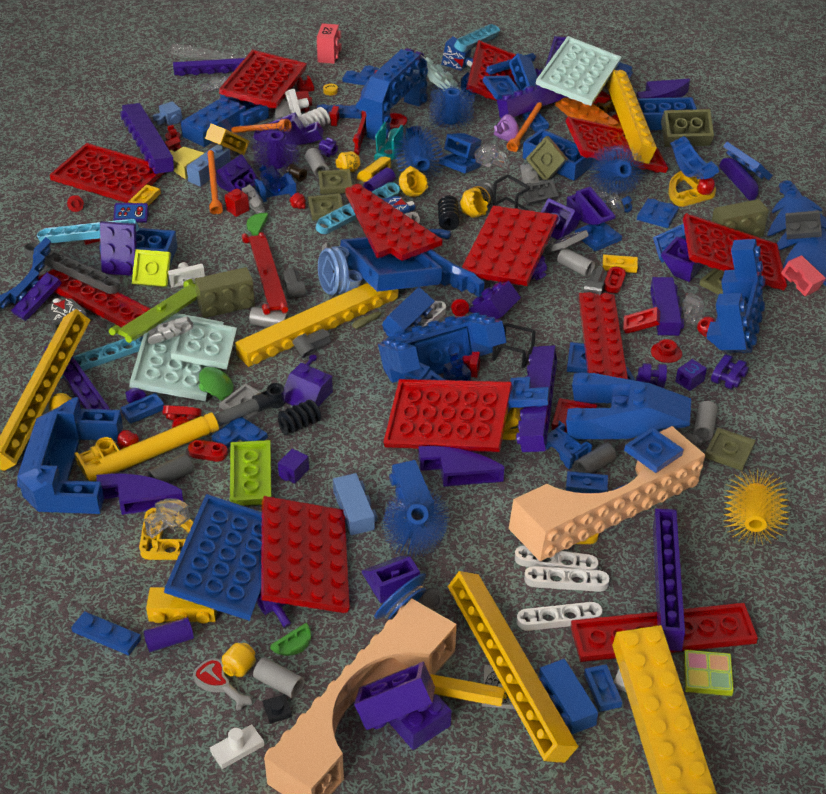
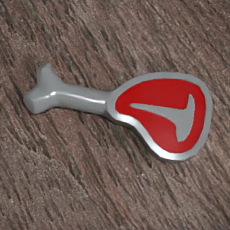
[193,658,253,711]

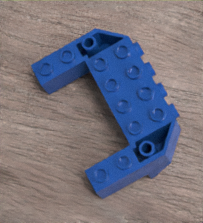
[355,49,428,140]
[706,239,765,353]
[378,313,507,383]
[17,397,123,514]

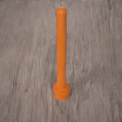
[506,102,542,152]
[231,119,292,133]
[207,150,223,214]

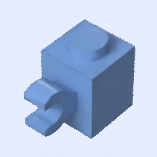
[153,101,182,126]

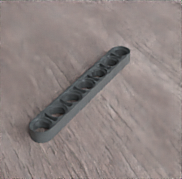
[24,243,120,294]

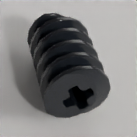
[438,195,459,230]
[277,399,322,436]

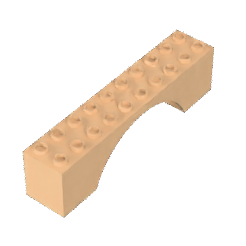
[509,426,705,561]
[264,598,457,794]

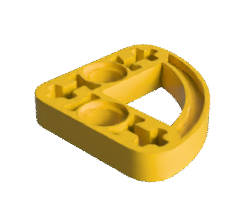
[668,171,716,207]
[139,508,193,560]

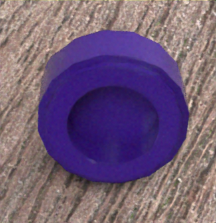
[125,388,147,404]

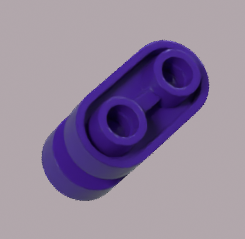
[711,354,749,390]
[636,363,667,388]

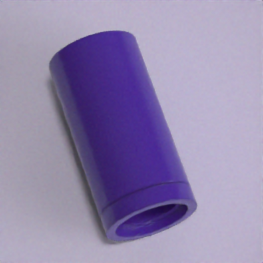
[363,168,396,192]
[143,617,194,653]

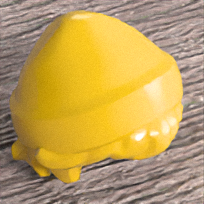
[399,166,428,197]
[460,188,489,218]

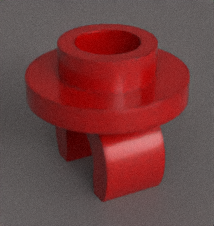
[165,125,181,141]
[67,195,84,212]
[451,299,469,317]

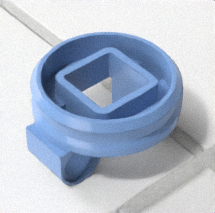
[318,246,362,295]

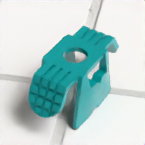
[374,122,404,162]

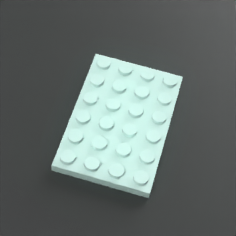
[536,36,621,106]
[129,313,224,401]

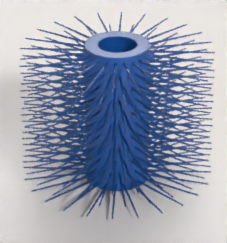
[429,81,475,130]
[393,126,445,179]
[588,145,645,195]
[382,484,450,557]

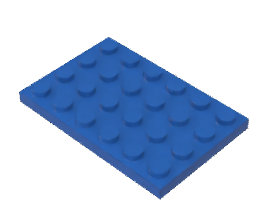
[164,494,262,621]

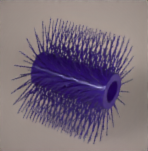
[252,123,300,175]

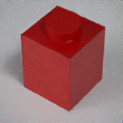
[225,188,249,217]

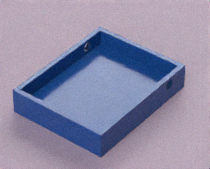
[340,237,442,292]

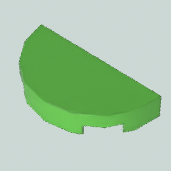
[246,213,268,236]
[270,622,311,656]

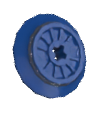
[374,573,426,620]

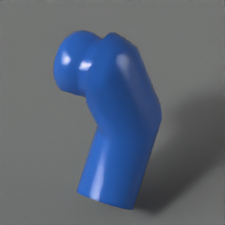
[429,229,451,239]

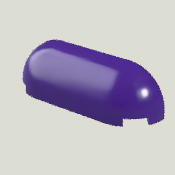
[719,158,759,201]

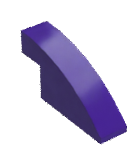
[636,79,690,98]
[254,112,324,145]
[566,187,615,225]
[418,446,504,487]
[96,474,184,515]

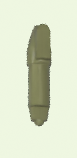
[352,312,381,330]

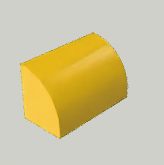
[357,157,391,182]

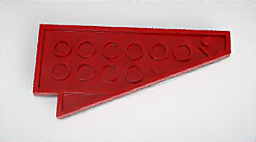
[345,184,443,261]

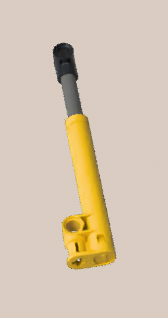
[74,383,285,482]

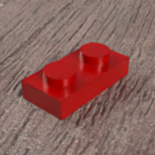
[623,307,660,333]

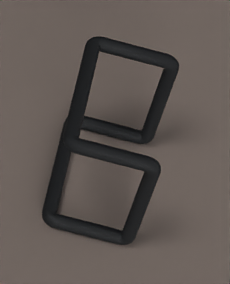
[492,174,530,211]
[492,323,536,368]

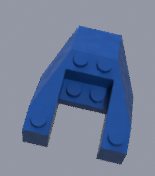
[566,372,691,439]

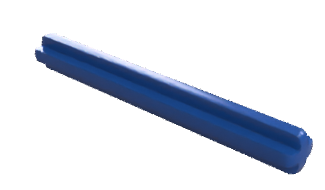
[486,53,536,75]

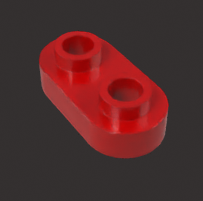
[604,267,626,293]
[162,405,202,421]
[188,440,228,462]

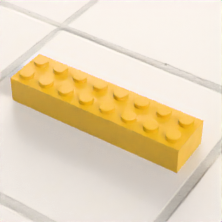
[612,625,717,794]

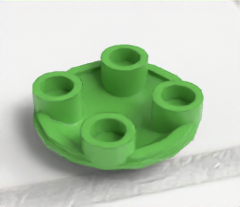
[199,367,233,400]

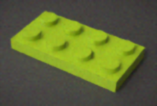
[230,440,272,506]

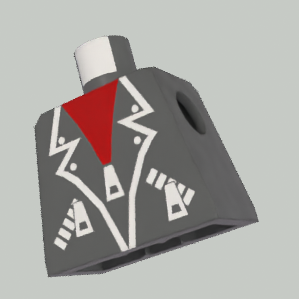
[47,298,87,334]

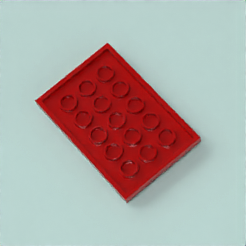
[466,40,517,101]
[219,50,307,108]
[565,116,668,173]
[50,143,164,203]
[462,206,558,286]
[683,213,787,291]
[383,379,513,452]
[261,496,350,613]

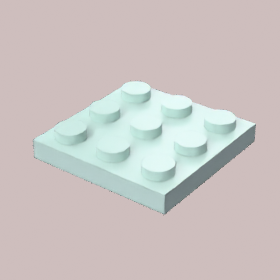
[421,55,464,101]
[171,318,237,370]

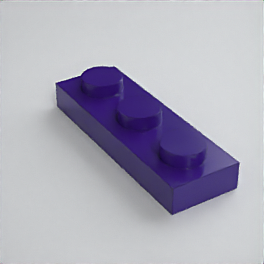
[11,272,62,321]

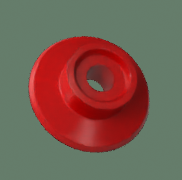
[390,113,407,130]
[651,339,682,363]

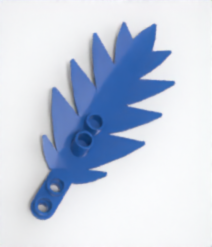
[767,180,826,286]

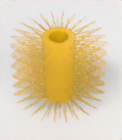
[723,469,789,545]

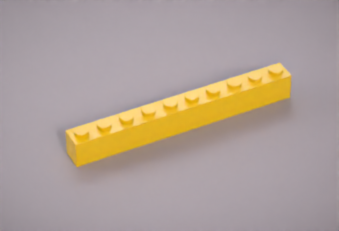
[607,69,657,164]
[235,283,398,367]
[0,309,90,471]
[447,571,579,763]

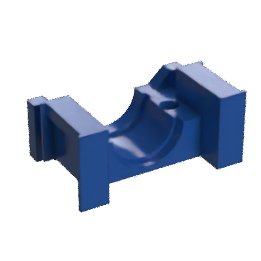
[254,173,297,202]
[546,421,592,469]

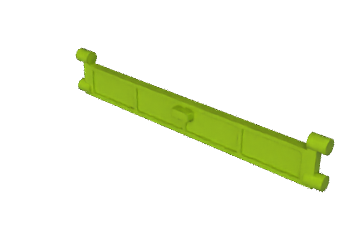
[109,279,197,343]

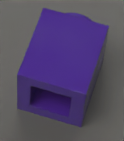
[675,359,707,391]
[278,449,309,484]

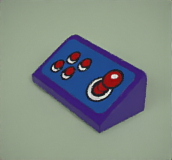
[113,203,149,223]

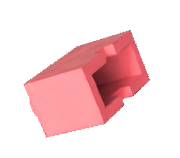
[781,255,826,297]

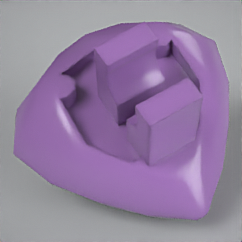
[494,114,519,141]

